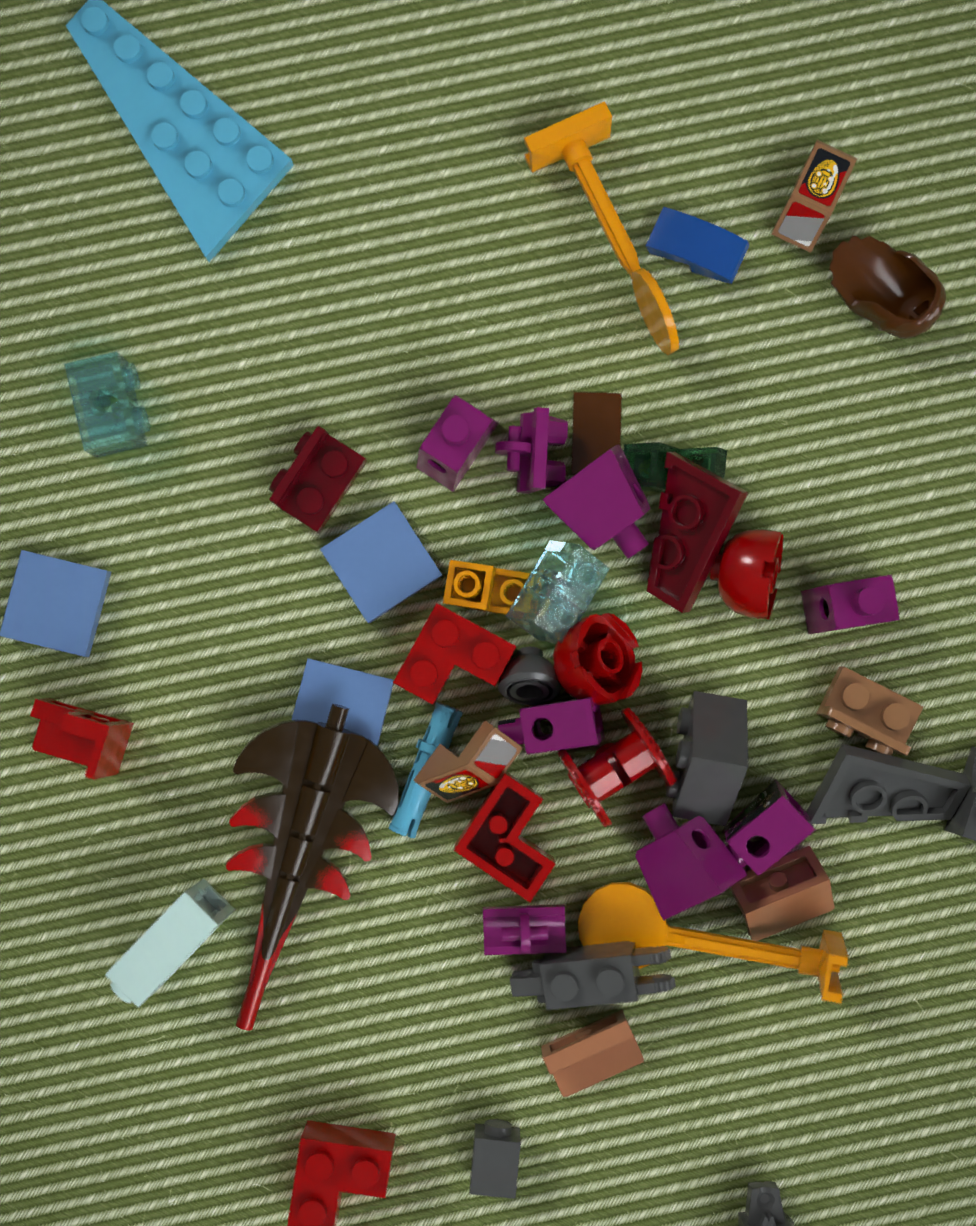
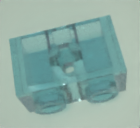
[64,351,150,458]
[506,541,610,644]

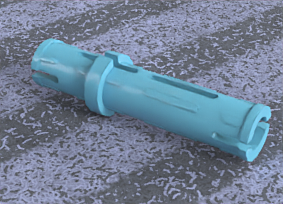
[388,702,463,838]

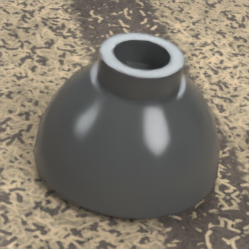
[498,647,561,705]

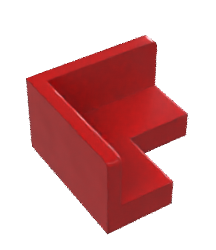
[30,698,134,780]

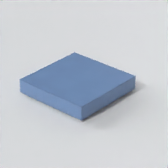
[320,501,443,624]
[0,550,111,657]
[292,658,394,746]

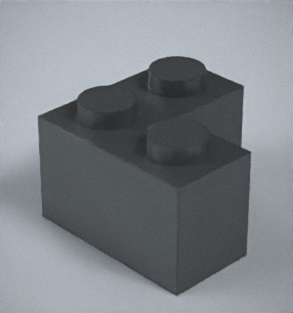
[666,691,748,826]

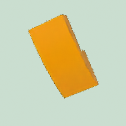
[443,560,541,619]

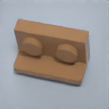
[816,666,923,756]

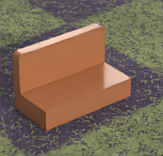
[730,846,835,941]
[541,1010,644,1097]

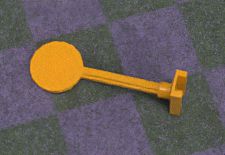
[524,101,679,355]
[578,882,848,1004]

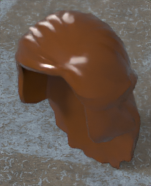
[829,236,946,339]

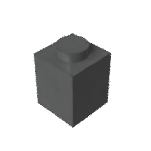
[470,1119,521,1199]

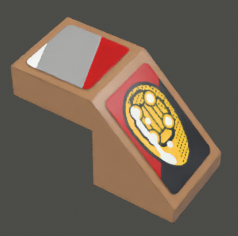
[772,140,857,253]
[414,720,523,803]

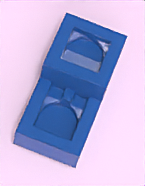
[646,207,749,284]

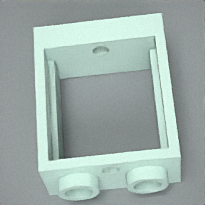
[105,879,235,1008]

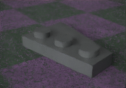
[807,744,971,824]

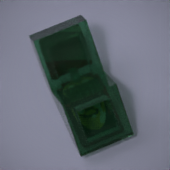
[623,442,727,493]

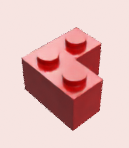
[393,603,517,705]
[453,771,556,902]
[287,1120,396,1226]

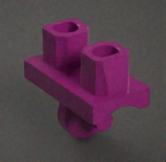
[495,407,568,494]
[483,904,566,955]

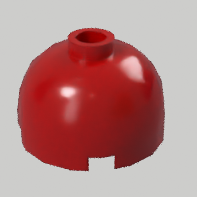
[710,529,784,620]
[553,613,643,705]

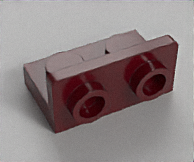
[269,425,367,534]

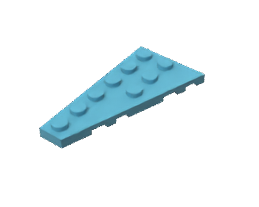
[66,0,294,262]

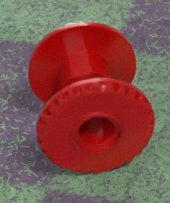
[557,708,676,827]

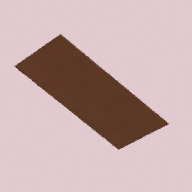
[571,392,622,474]

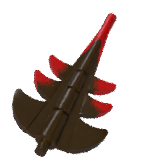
[226,704,399,1031]

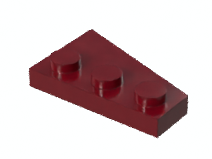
[647,451,749,613]

